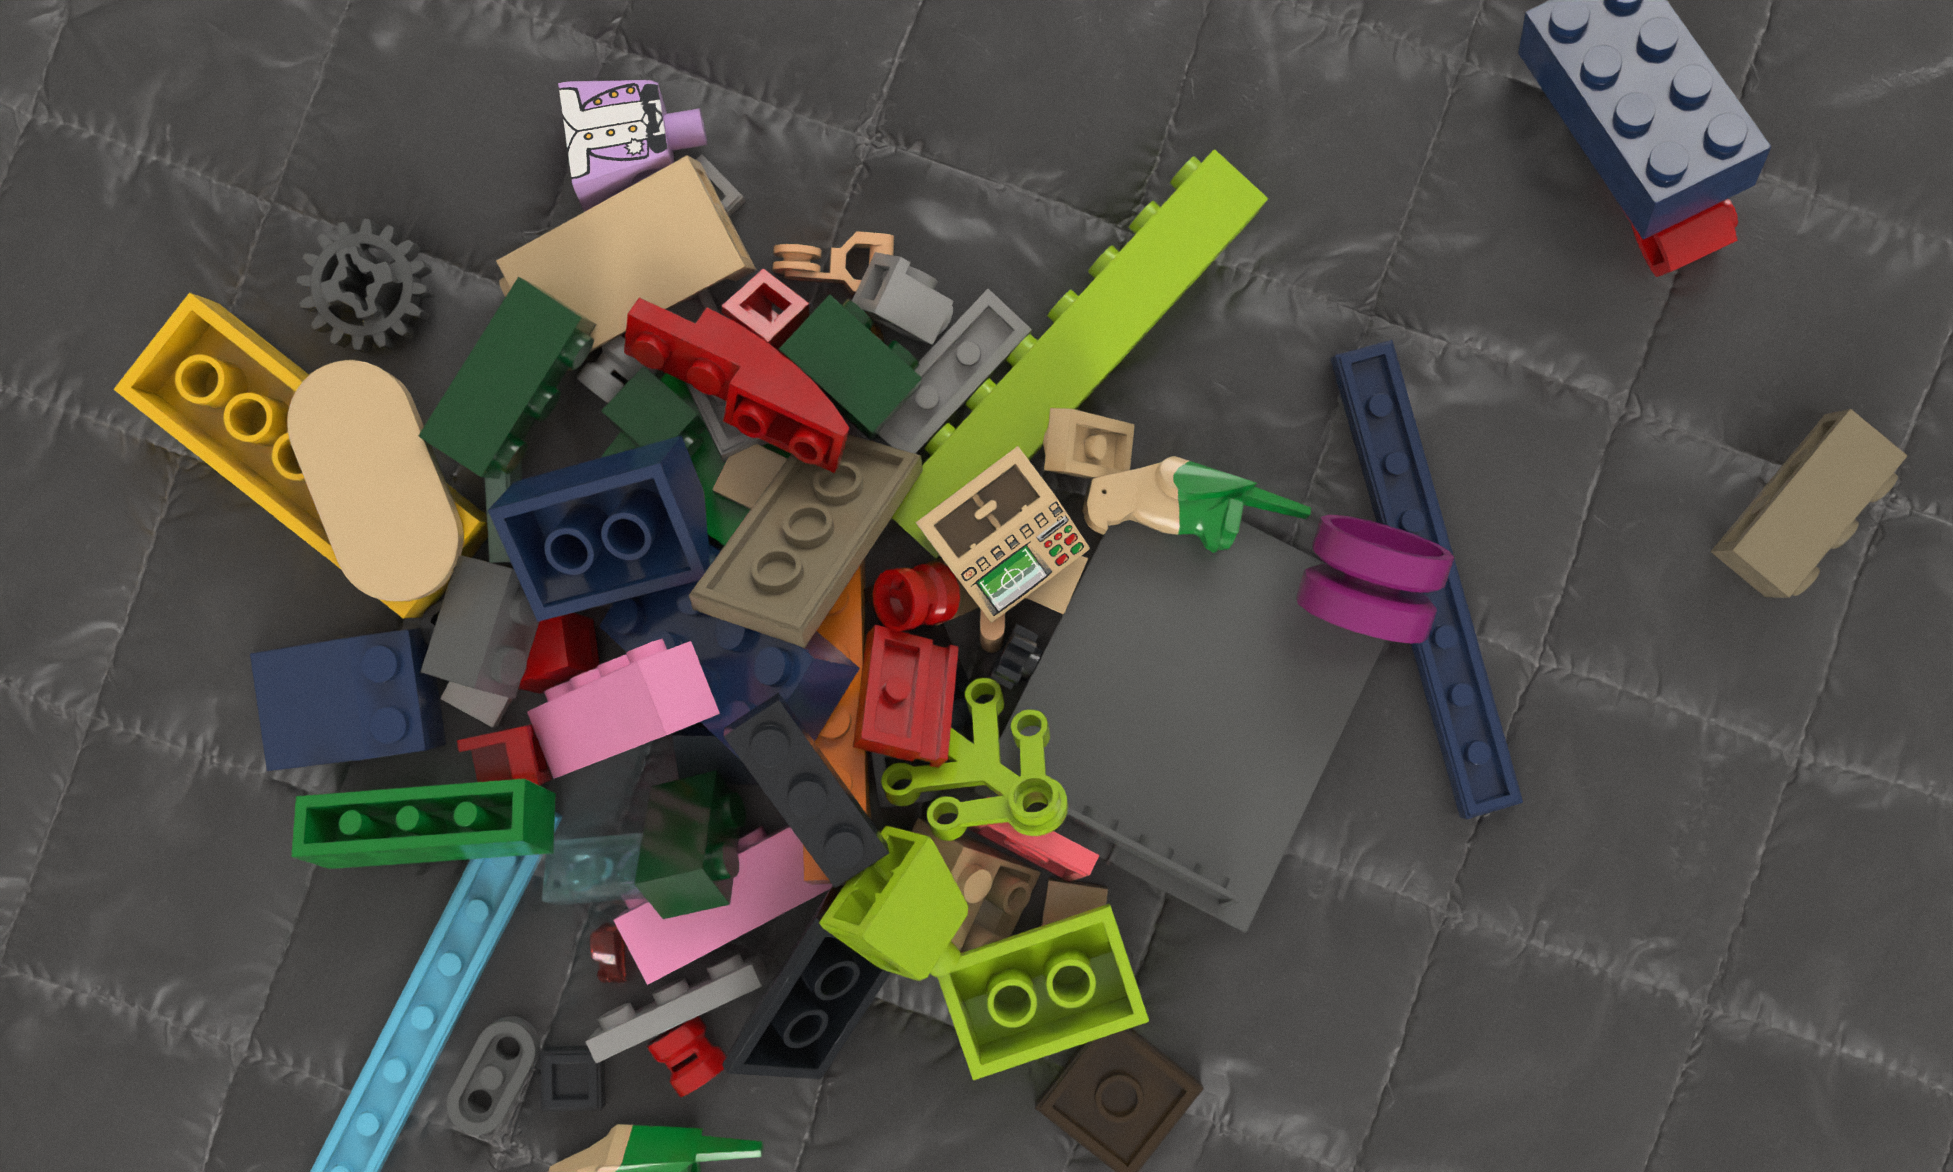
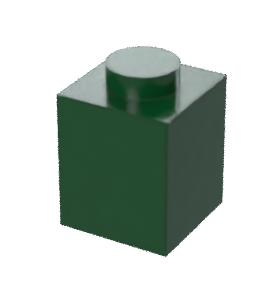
[601,366,706,458]

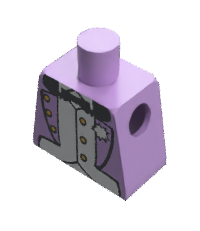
[558,80,707,212]

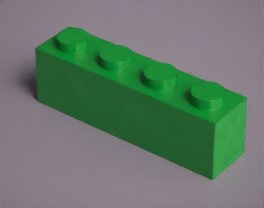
[291,779,556,869]

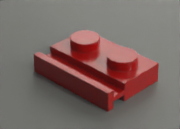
[853,625,959,768]

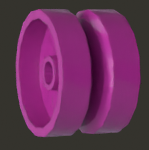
[1296,515,1454,643]

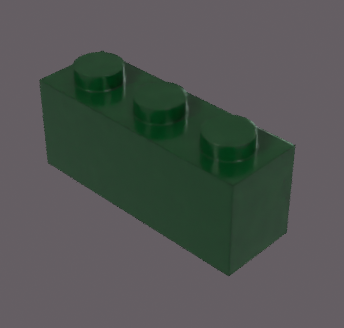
[418,277,597,479]

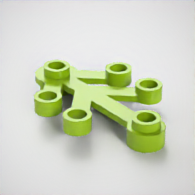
[881,678,1068,841]

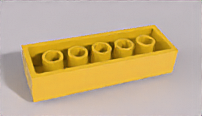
[113,292,488,619]

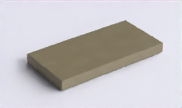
[689,434,923,648]

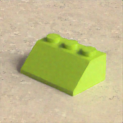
[938,903,1149,1080]

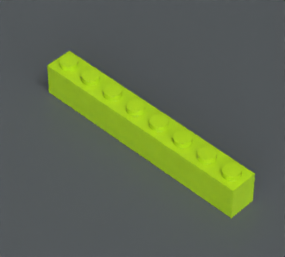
[892,149,1268,559]

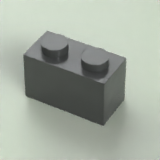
[421,555,540,699]

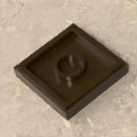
[1035,1028,1204,1172]

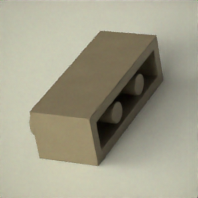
[1711,409,1907,598]

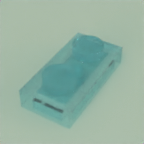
[542,833,645,905]

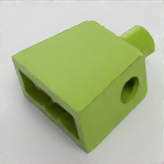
[819,826,968,981]

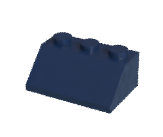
[488,436,710,622]

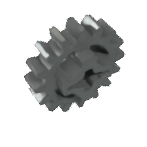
[296,219,435,353]

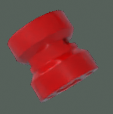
[873,562,960,631]
[646,1015,726,1097]

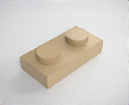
[1043,408,1135,479]

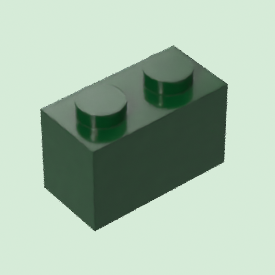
[779,294,922,440]
[634,770,746,919]

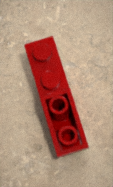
[624,297,849,474]

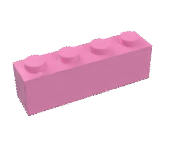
[527,638,720,779]
[613,824,832,985]

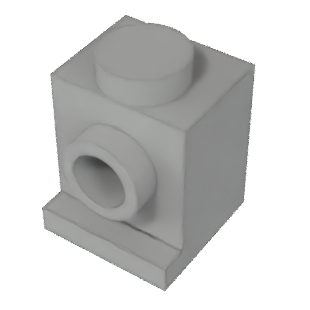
[852,252,954,345]

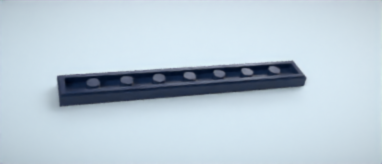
[1330,340,1523,819]

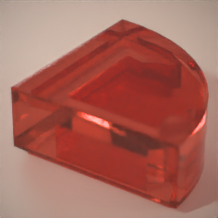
[590,922,626,983]

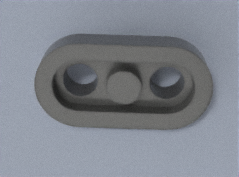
[447,1016,541,1135]

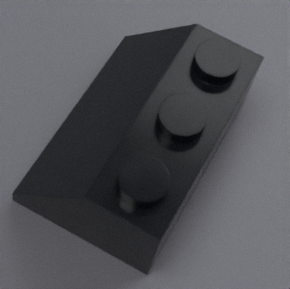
[722,885,891,1079]

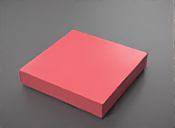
[969,797,1099,882]

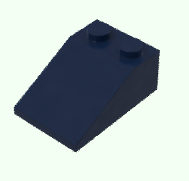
[250,628,446,771]

